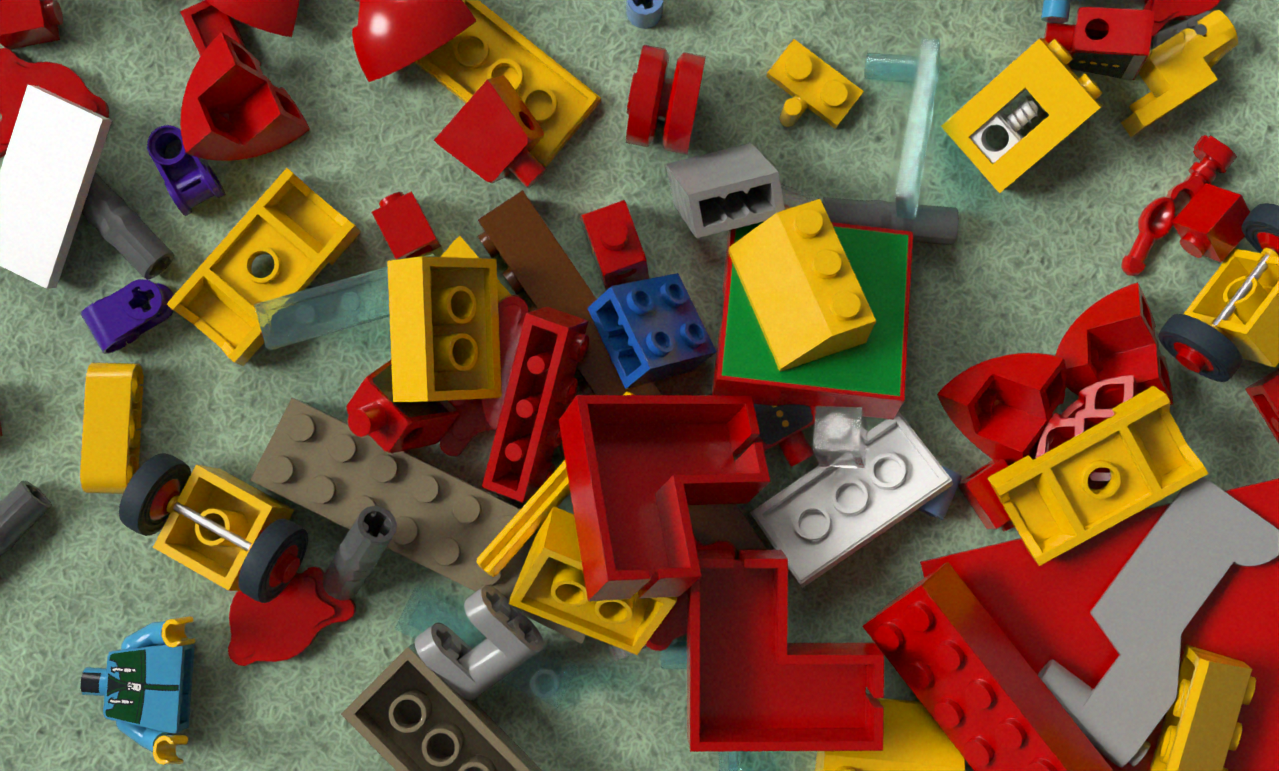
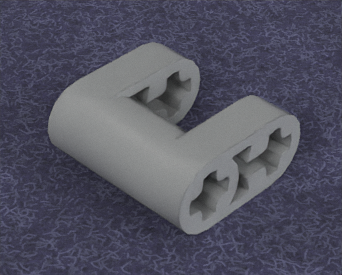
[415,585,543,700]

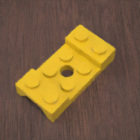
[167,168,361,366]
[987,386,1208,566]

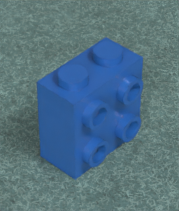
[587,273,717,389]

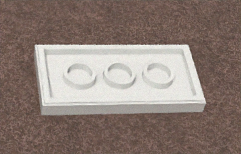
[0,85,112,289]
[750,411,953,588]

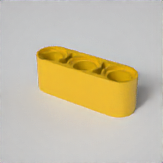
[80,362,144,494]

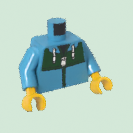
[80,616,196,765]

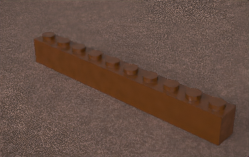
[477,190,767,559]

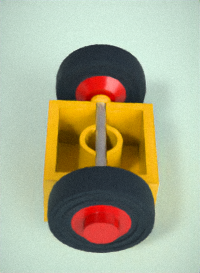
[1158,203,1279,382]
[119,453,308,603]

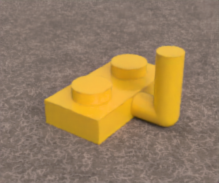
[766,39,864,129]

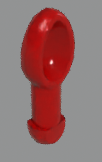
[1121,197,1175,276]

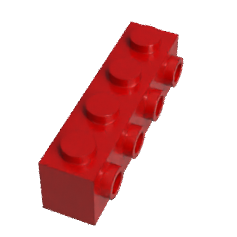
[482,306,589,503]

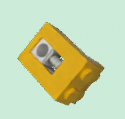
[941,38,1103,193]

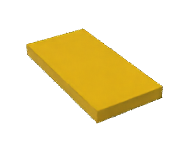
[415,0,601,167]

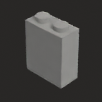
[666,143,785,238]

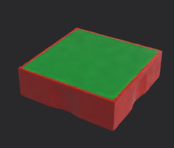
[712,221,913,420]

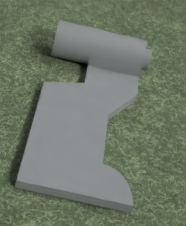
[1038,477,1279,768]

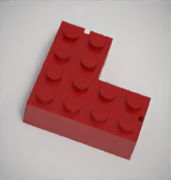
[559,395,771,601]
[687,550,884,752]

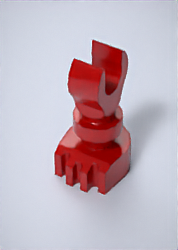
[1166,135,1237,201]

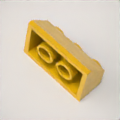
[728,199,876,372]
[387,256,502,402]
[509,506,677,655]
[1149,645,1256,771]
[815,698,965,771]

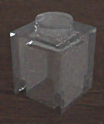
[813,406,868,468]

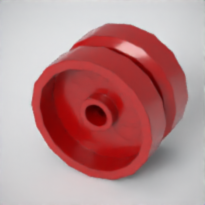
[626,45,706,155]

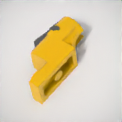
[1121,10,1238,137]

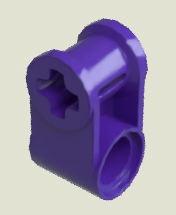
[147,125,226,216]
[81,279,174,354]

